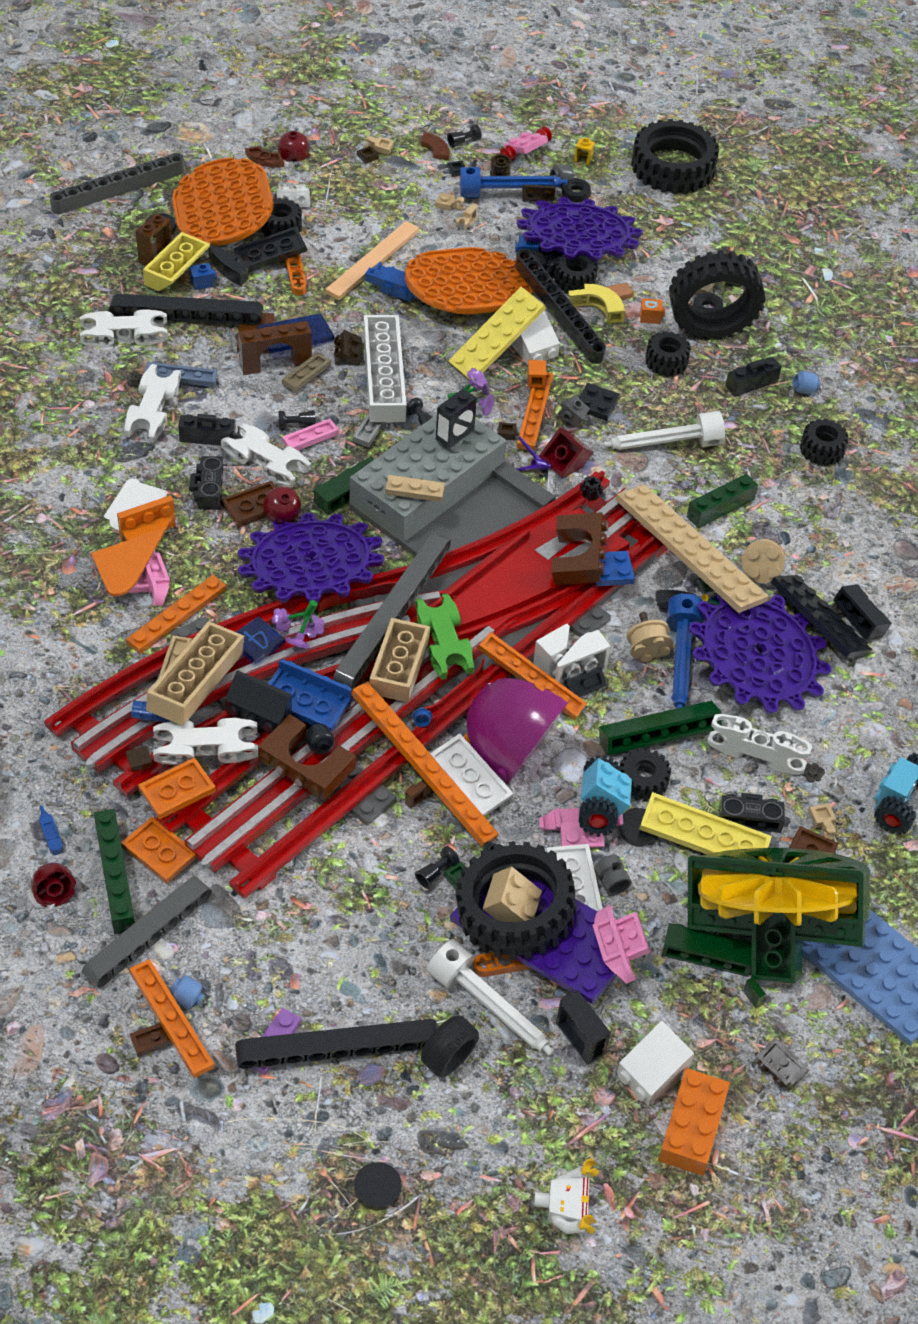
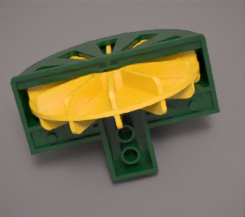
[688,847,870,984]

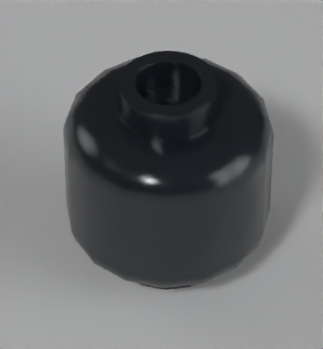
[305,724,335,755]

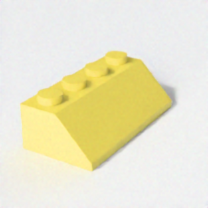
[143,232,210,291]

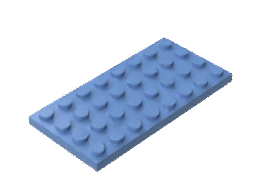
[802,909,918,1046]

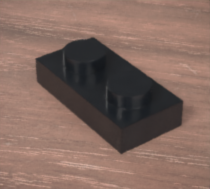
[564,667,607,697]

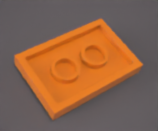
[138,757,216,820]
[121,817,197,884]

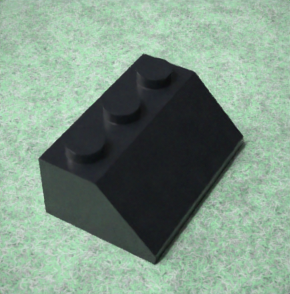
[225,670,292,734]

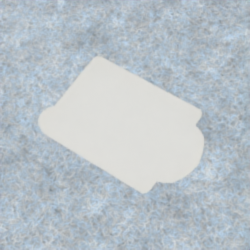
[104,479,167,531]

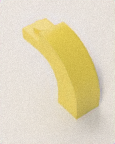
[568,284,625,324]

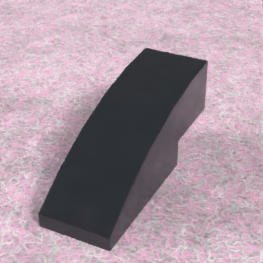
[208,244,248,286]

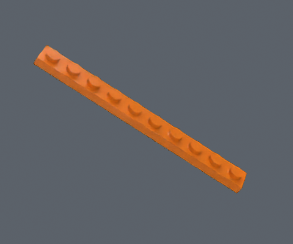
[351,682,499,847]

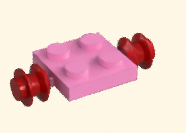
[500,126,552,160]

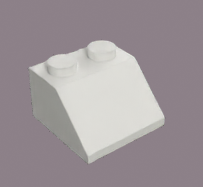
[533,624,570,678]

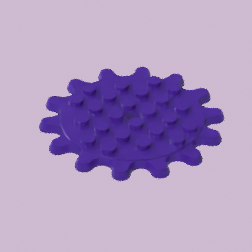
[516,197,643,262]
[237,513,384,603]
[689,594,832,714]

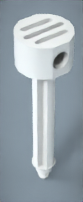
[604,411,725,451]
[426,939,554,1056]

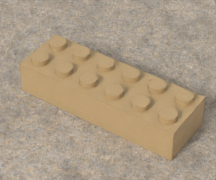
[146,621,244,726]

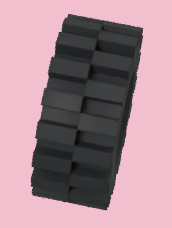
[620,748,671,802]

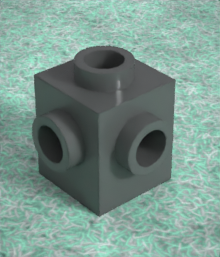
[557,395,590,428]

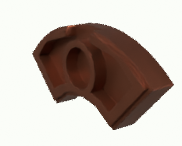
[421,132,450,160]
[245,146,284,168]

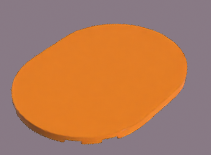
[172,157,274,246]
[404,247,534,314]

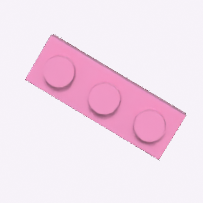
[282,418,339,450]

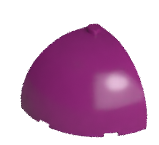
[466,678,568,784]

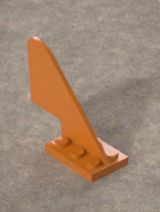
[91,495,176,597]

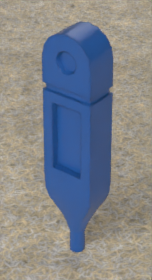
[39,806,63,855]

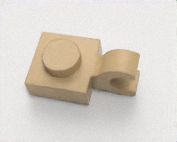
[365,136,394,155]
[435,193,465,211]
[456,203,478,230]
[808,803,837,840]

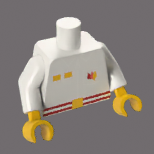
[534,1158,599,1234]

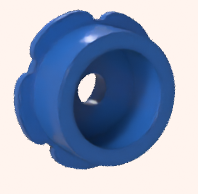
[412,708,433,727]

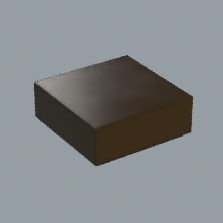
[357,146,379,164]
[498,422,517,441]
[126,746,152,772]

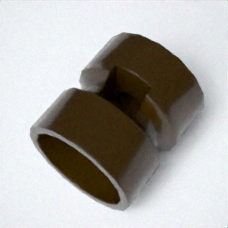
[490,154,511,176]

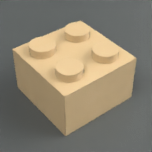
[483,866,542,922]

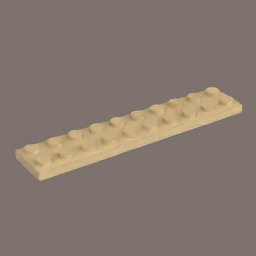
[615,484,769,613]

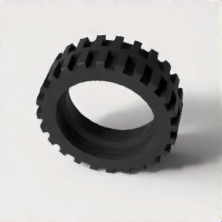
[631,119,719,194]
[669,250,766,340]
[456,841,576,960]

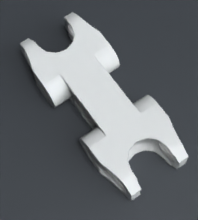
[80,310,168,347]
[124,364,181,443]
[221,423,311,487]
[707,714,812,775]
[153,718,258,766]

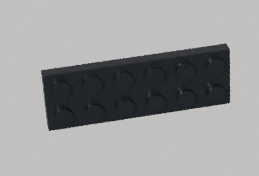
[770,575,873,658]

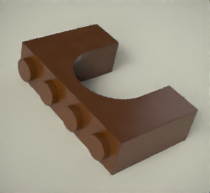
[238,321,312,375]
[551,512,608,585]
[258,714,356,801]

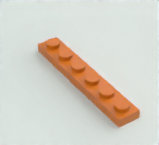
[517,372,553,451]
[126,575,227,654]
[477,632,587,720]
[129,959,215,1078]

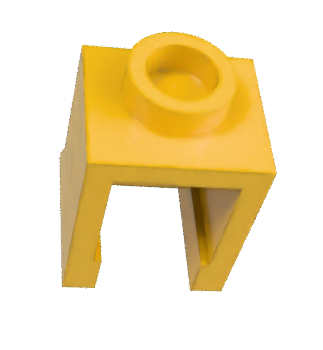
[574,138,595,165]

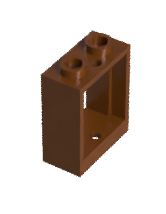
[136,213,172,266]

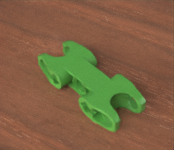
[415,593,474,680]

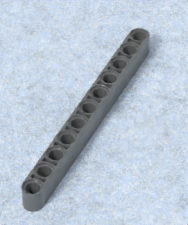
[333,533,451,689]

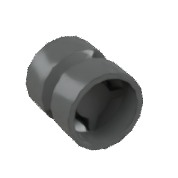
[594,855,632,896]

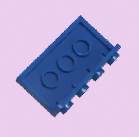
[268,659,353,732]

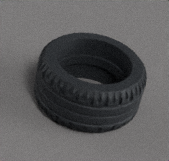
[421,1015,479,1077]

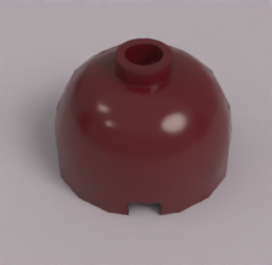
[278,131,310,162]
[263,486,301,524]
[31,862,76,907]

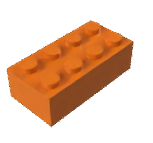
[658,1068,730,1176]

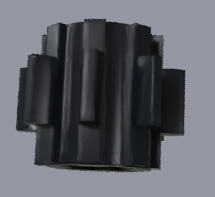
[580,476,603,501]

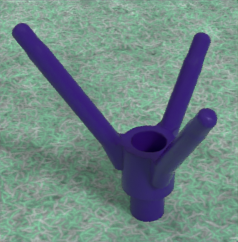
[515,436,551,471]

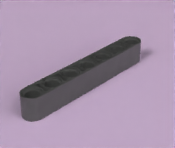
[82,876,212,988]

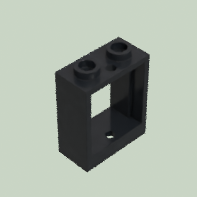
[556,991,611,1065]

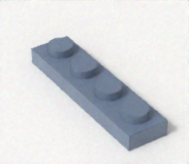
[144,362,218,387]

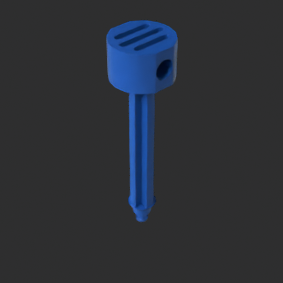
[460,167,567,198]
[666,593,704,708]

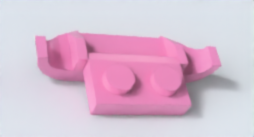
[129,551,170,606]
[539,808,623,848]
[593,905,651,984]

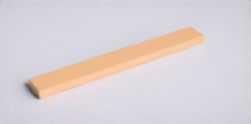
[326,221,419,300]

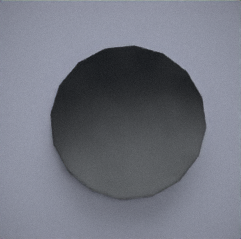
[619,808,658,847]
[354,1162,402,1210]

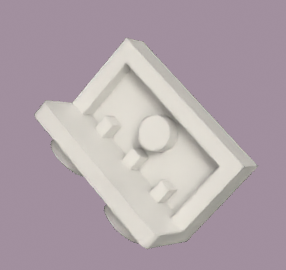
[276,185,310,207]

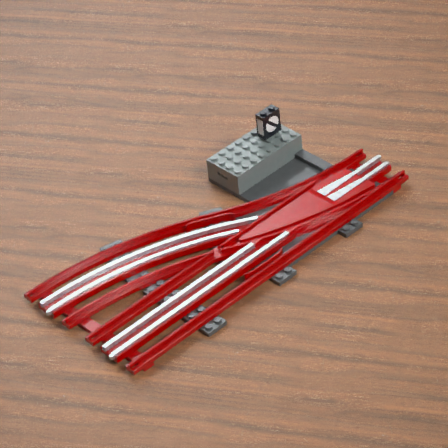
[44,389,668,899]

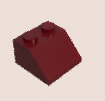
[539,428,594,478]

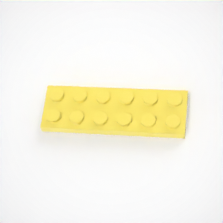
[448,287,546,380]
[639,792,772,855]

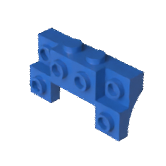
[365,262,420,302]

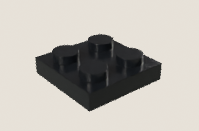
[579,383,620,421]

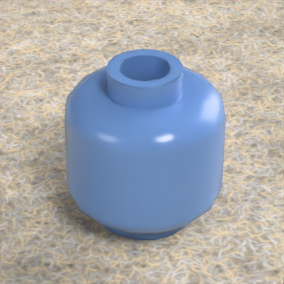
[792,371,820,395]
[170,975,205,1010]

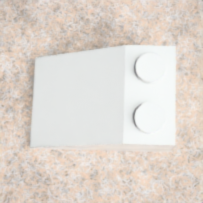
[555,630,610,686]

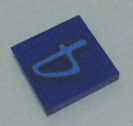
[236,616,285,664]

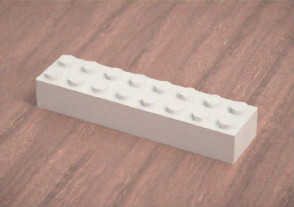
[363,315,406,422]

